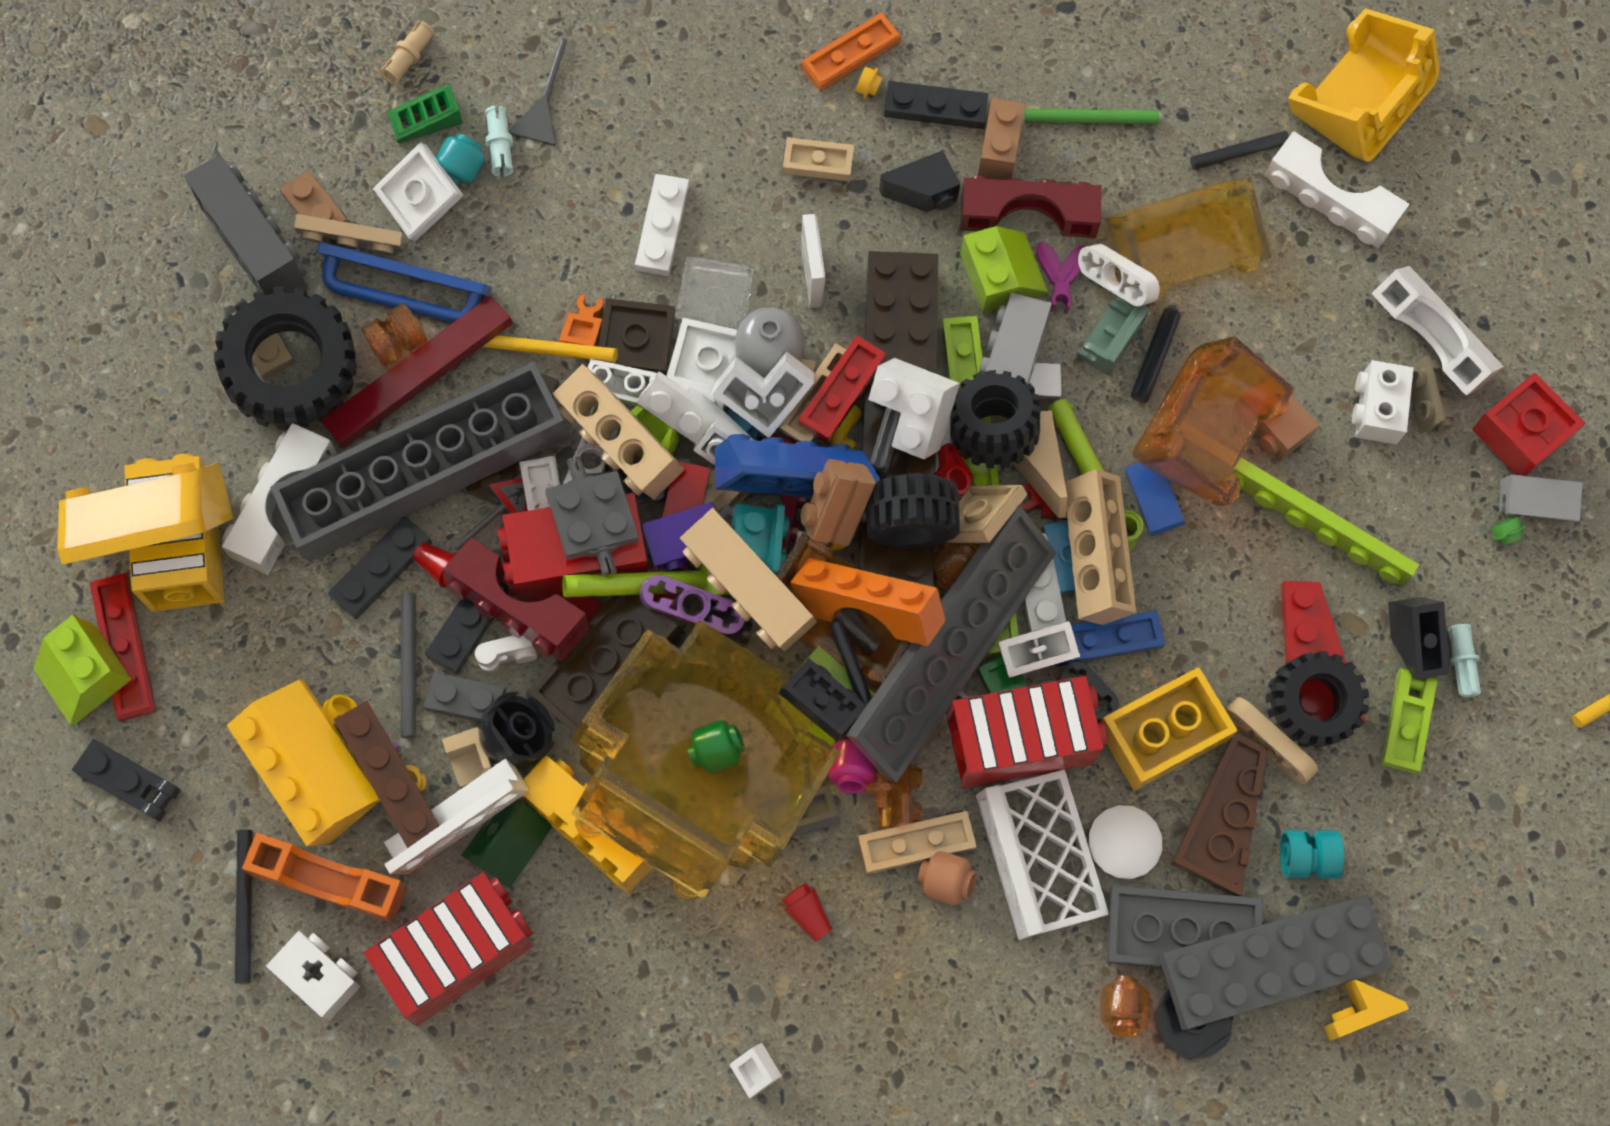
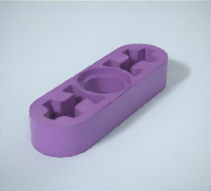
[640,575,745,635]

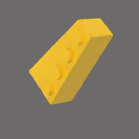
[521,755,658,895]

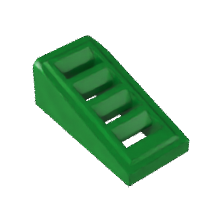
[387,84,463,143]

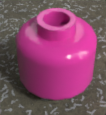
[828,736,877,793]

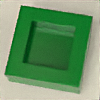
[977,657,1027,694]

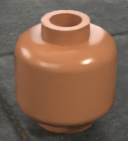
[918,851,977,906]

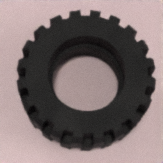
[214,286,357,430]

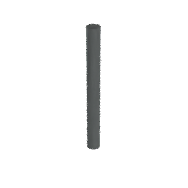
[401,593,416,738]

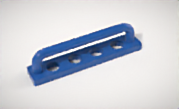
[317,242,492,323]

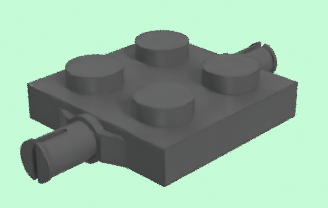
[545,456,638,577]

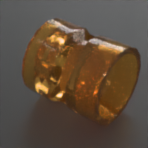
[360,303,427,367]

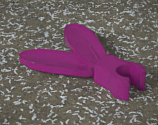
[1036,242,1086,314]

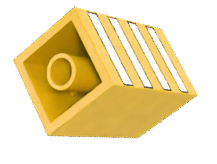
[124,454,225,612]

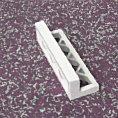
[384,758,529,875]

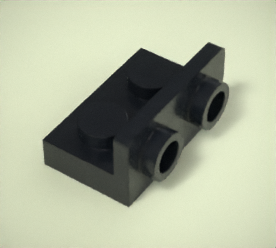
[779,658,867,742]

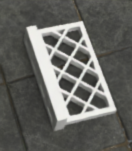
[976,769,1109,940]

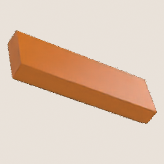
[800,12,901,92]

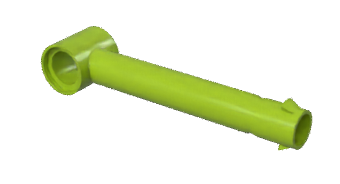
[1048,399,1143,552]
[562,563,734,601]

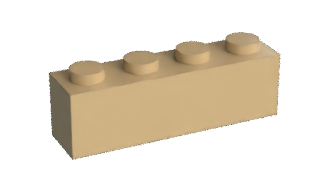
[680,508,818,652]

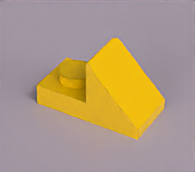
[1323,980,1409,1041]

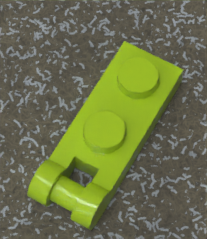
[1380,668,1437,775]

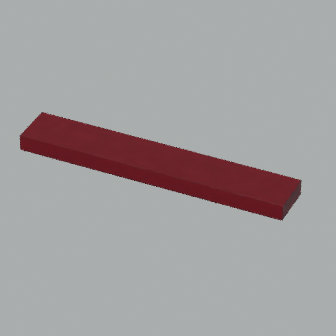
[321,295,513,449]

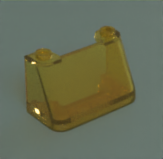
[1105,177,1271,300]

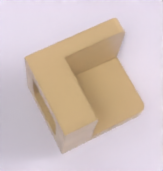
[442,727,492,788]

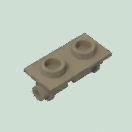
[1409,355,1454,434]

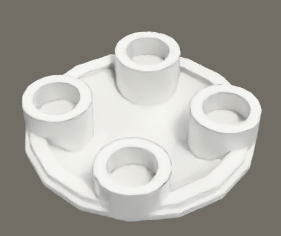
[1088,805,1162,881]

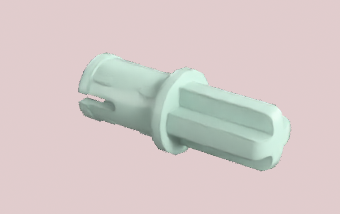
[1447,624,1481,698]

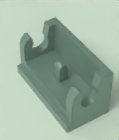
[1076,296,1150,376]

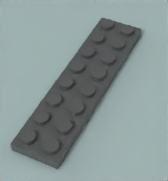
[846,505,1056,783]

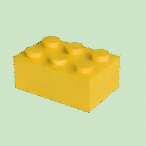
[1101,667,1238,792]

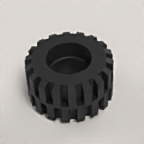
[950,370,1041,469]
[866,474,960,549]
[1266,651,1369,748]

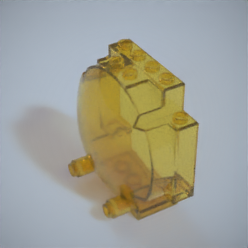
[571,620,840,900]

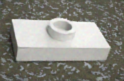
[519,456,560,511]

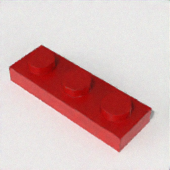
[798,335,887,443]

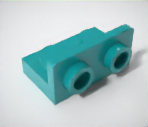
[732,503,789,576]

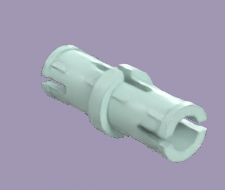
[485,106,514,177]

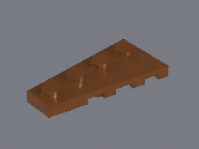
[1171,732,1269,897]

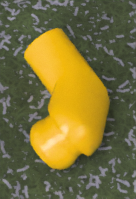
[831,405,862,450]

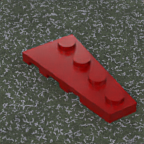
[1281,581,1366,726]

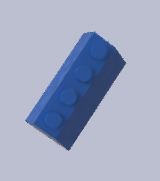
[715,434,880,498]

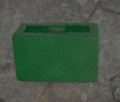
[461,799,552,887]

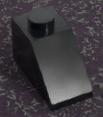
[879,150,960,212]
[1388,597,1449,680]

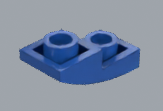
[1124,456,1185,536]

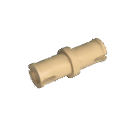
[380,21,435,85]

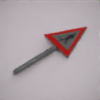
[455,477,528,550]

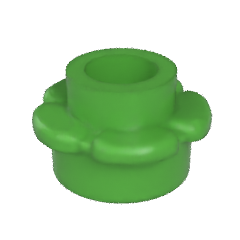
[1490,516,1527,546]

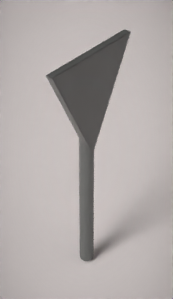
[508,38,567,146]

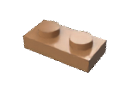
[279,170,348,242]

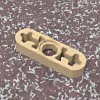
[1226,697,1318,785]

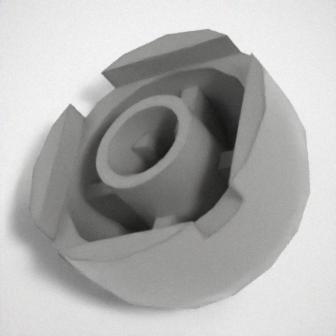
[735,307,805,378]

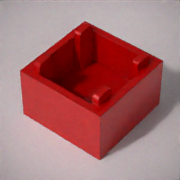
[1472,372,1586,476]

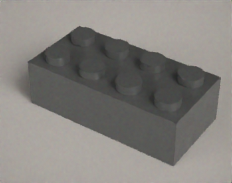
[184,154,308,295]

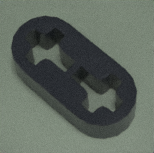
[1059,661,1119,723]

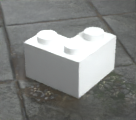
[712,351,814,438]
[868,358,960,459]

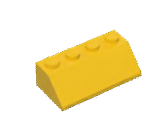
[226,679,380,846]

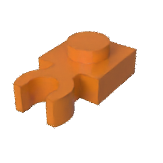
[559,294,604,346]

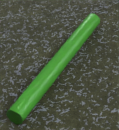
[1024,109,1159,124]

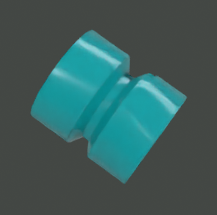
[1279,829,1344,879]

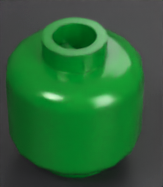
[687,720,746,774]

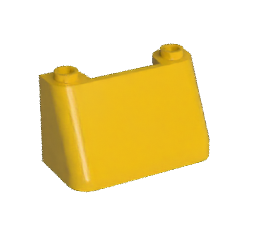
[1288,8,1440,162]

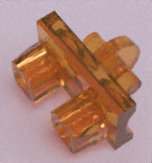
[865,763,922,829]

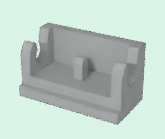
[1499,475,1583,522]

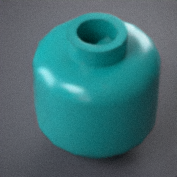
[435,133,485,186]

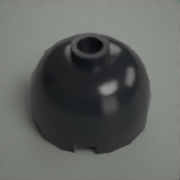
[478,692,555,769]

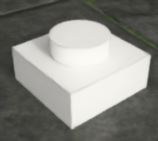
[729,1043,782,1098]

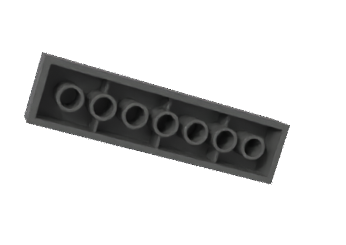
[270,361,571,562]

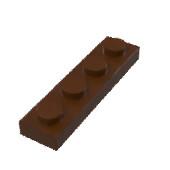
[334,701,440,848]

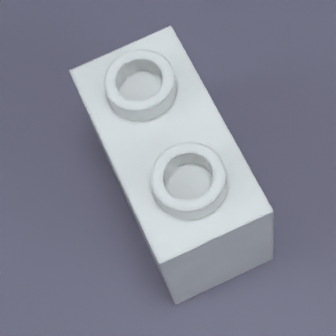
[266,931,361,1021]

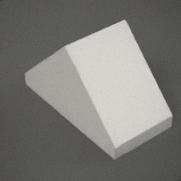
[998,621,1080,678]

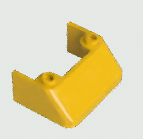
[57,462,234,564]

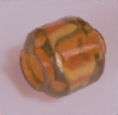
[933,542,980,591]
[1100,976,1150,1037]

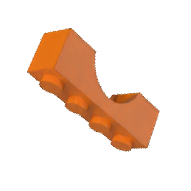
[790,558,946,646]
[242,832,407,924]

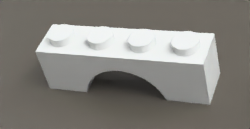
[1264,131,1409,249]
[1371,266,1504,396]
[221,423,337,575]

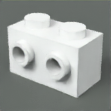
[1352,360,1414,445]

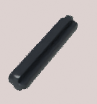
[1131,307,1181,403]

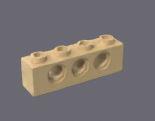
[552,364,685,500]
[1065,469,1136,625]

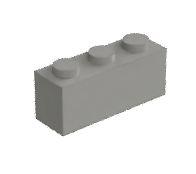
[979,293,1052,384]

